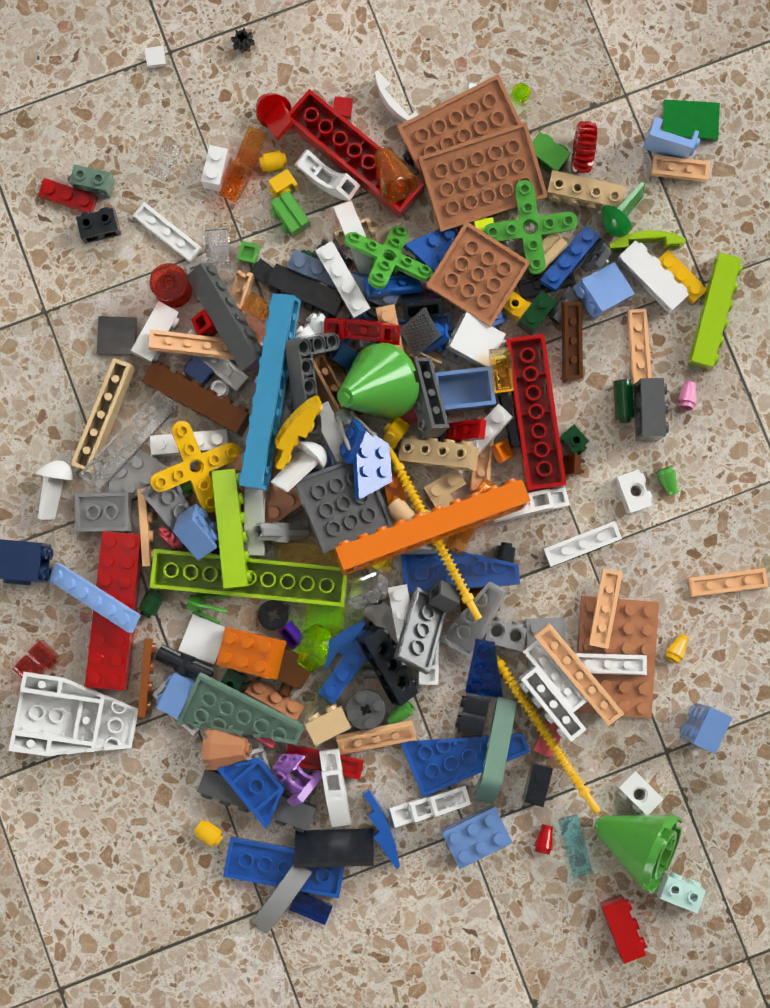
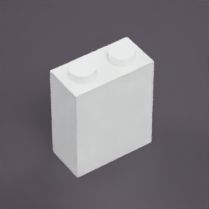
[445,312,506,367]

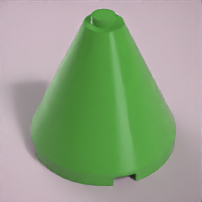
[337,343,419,420]
[594,815,683,893]

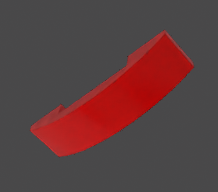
[324,318,401,345]

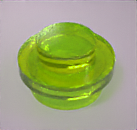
[512,83,531,102]

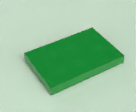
[662,99,720,141]

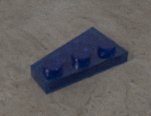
[465,639,503,698]

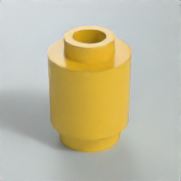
[259,150,288,173]
[193,819,223,848]

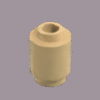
[387,498,415,522]

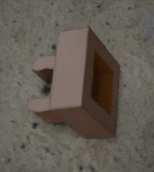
[563,455,585,476]

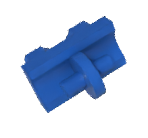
[422,322,450,354]

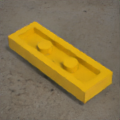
[658,250,708,304]

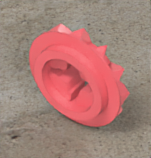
[158,526,183,551]

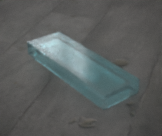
[558,814,593,878]

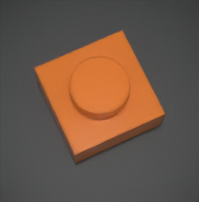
[490,439,515,464]

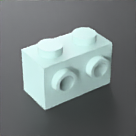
[656,872,706,914]

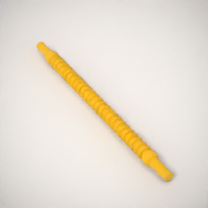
[390,446,482,621]
[484,644,601,814]

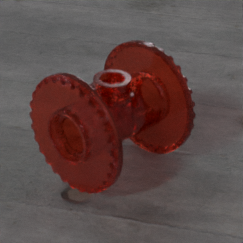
[149,263,192,308]

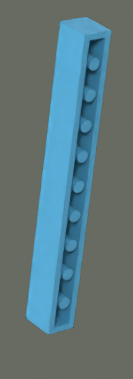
[239,293,301,491]

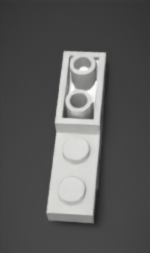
[493,487,570,523]
[319,748,352,827]

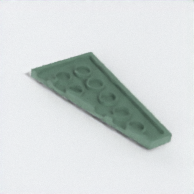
[176,672,305,745]

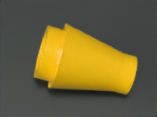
[665,634,689,664]

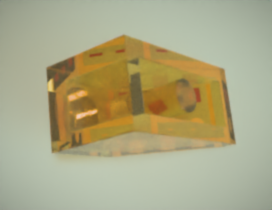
[488,347,514,393]

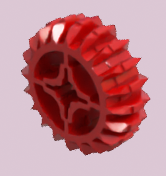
[571,121,598,174]

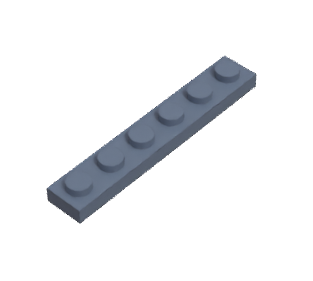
[287,250,399,307]

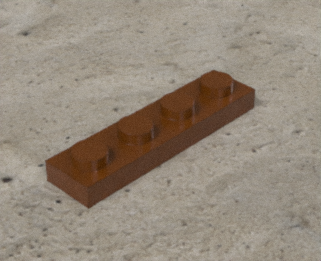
[561,302,583,379]

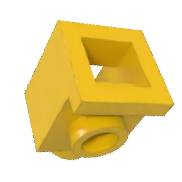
[268,169,299,198]
[502,291,532,322]
[382,418,410,449]

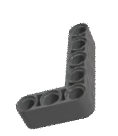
[285,333,339,434]

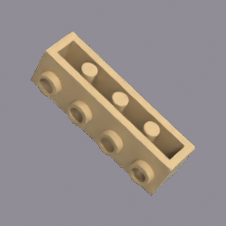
[545,170,626,211]
[398,436,479,472]

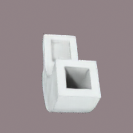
[295,149,361,201]

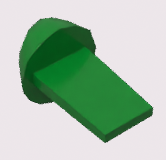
[602,182,645,238]

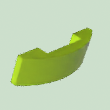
[609,230,686,253]

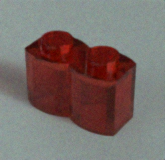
[12,640,59,678]

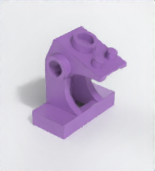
[272,754,322,807]

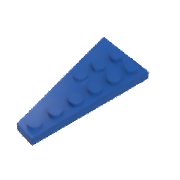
[403,228,508,328]
[401,547,520,594]
[401,733,531,797]

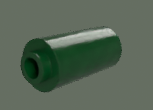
[613,379,635,423]

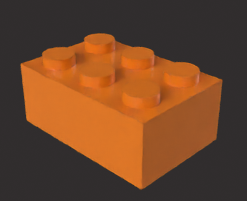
[216,627,287,679]

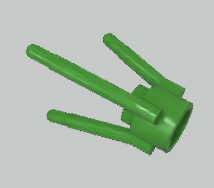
[187,593,231,624]

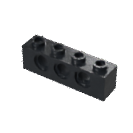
[356,626,419,706]

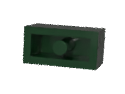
[517,291,557,335]

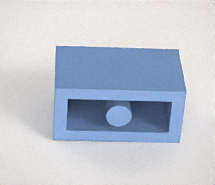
[156,672,195,719]

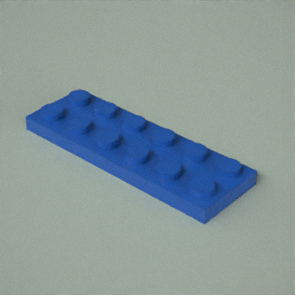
[223,836,345,898]

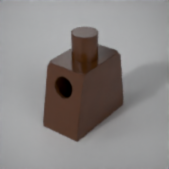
[277,648,318,697]

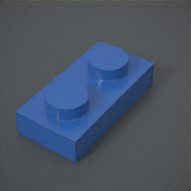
[339,420,366,464]

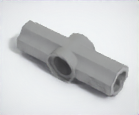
[253,521,309,543]

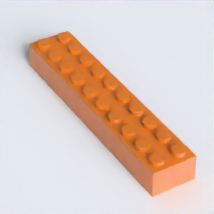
[334,478,531,576]

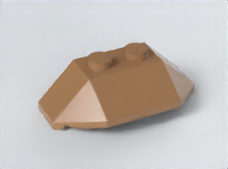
[313,352,360,420]

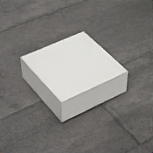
[145,46,167,69]

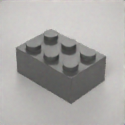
[633,378,669,441]

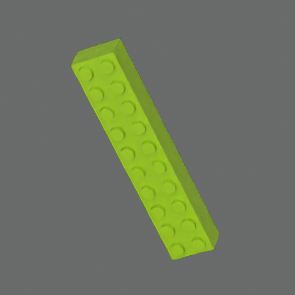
[150,549,348,607]

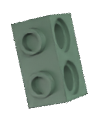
[69,165,115,198]

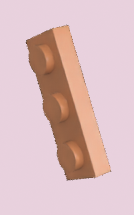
[245,678,305,721]

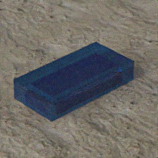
[289,891,333,925]

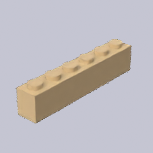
[70,358,135,474]

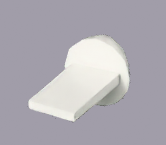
[271,441,327,492]
[35,460,73,520]

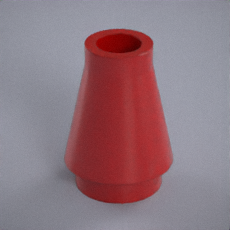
[534,824,553,855]

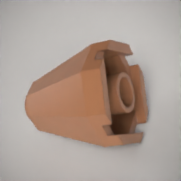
[202,729,252,770]

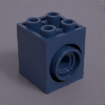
[0,539,54,585]

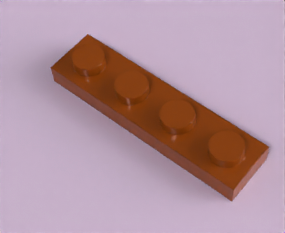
[137,638,156,718]

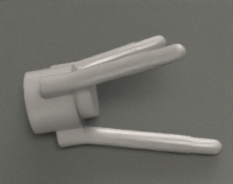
[334,408,375,451]

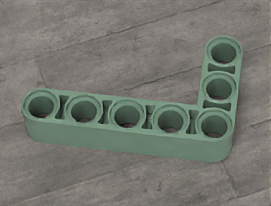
[473,697,517,804]

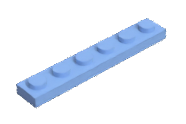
[48,563,141,633]

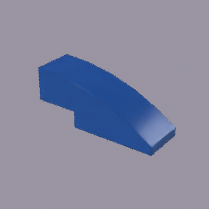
[314,621,366,668]

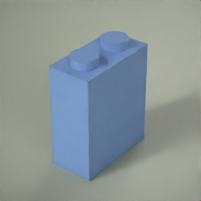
[573,262,635,319]

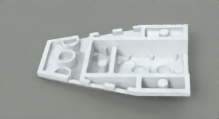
[8,672,138,756]

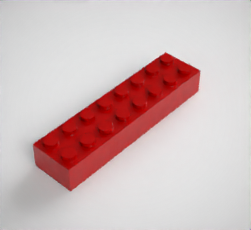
[289,89,425,218]
[504,334,567,492]
[85,531,142,691]

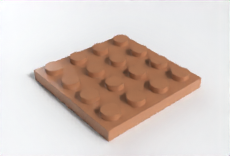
[425,221,530,327]

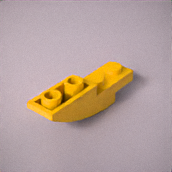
[274,395,323,470]

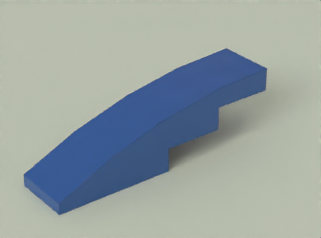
[363,788,400,869]

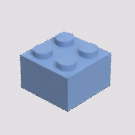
[173,504,219,560]

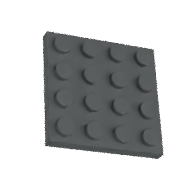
[295,461,394,554]

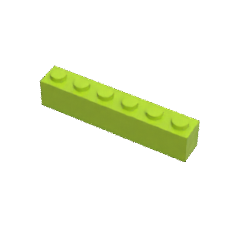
[687,252,743,370]
[212,469,252,589]

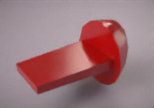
[256,93,294,141]

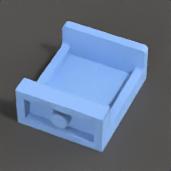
[643,117,700,159]

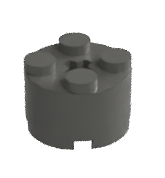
[346,689,385,730]

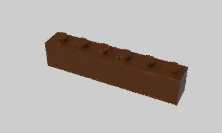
[141,362,250,437]

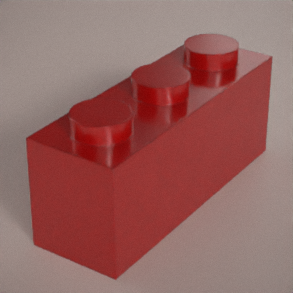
[599,894,647,964]

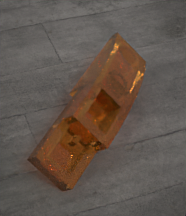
[219,125,267,203]

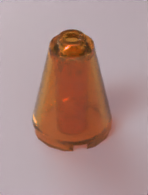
[374,146,418,202]

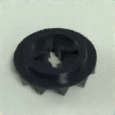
[258,600,289,631]

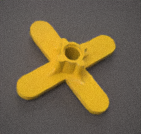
[150,421,241,512]

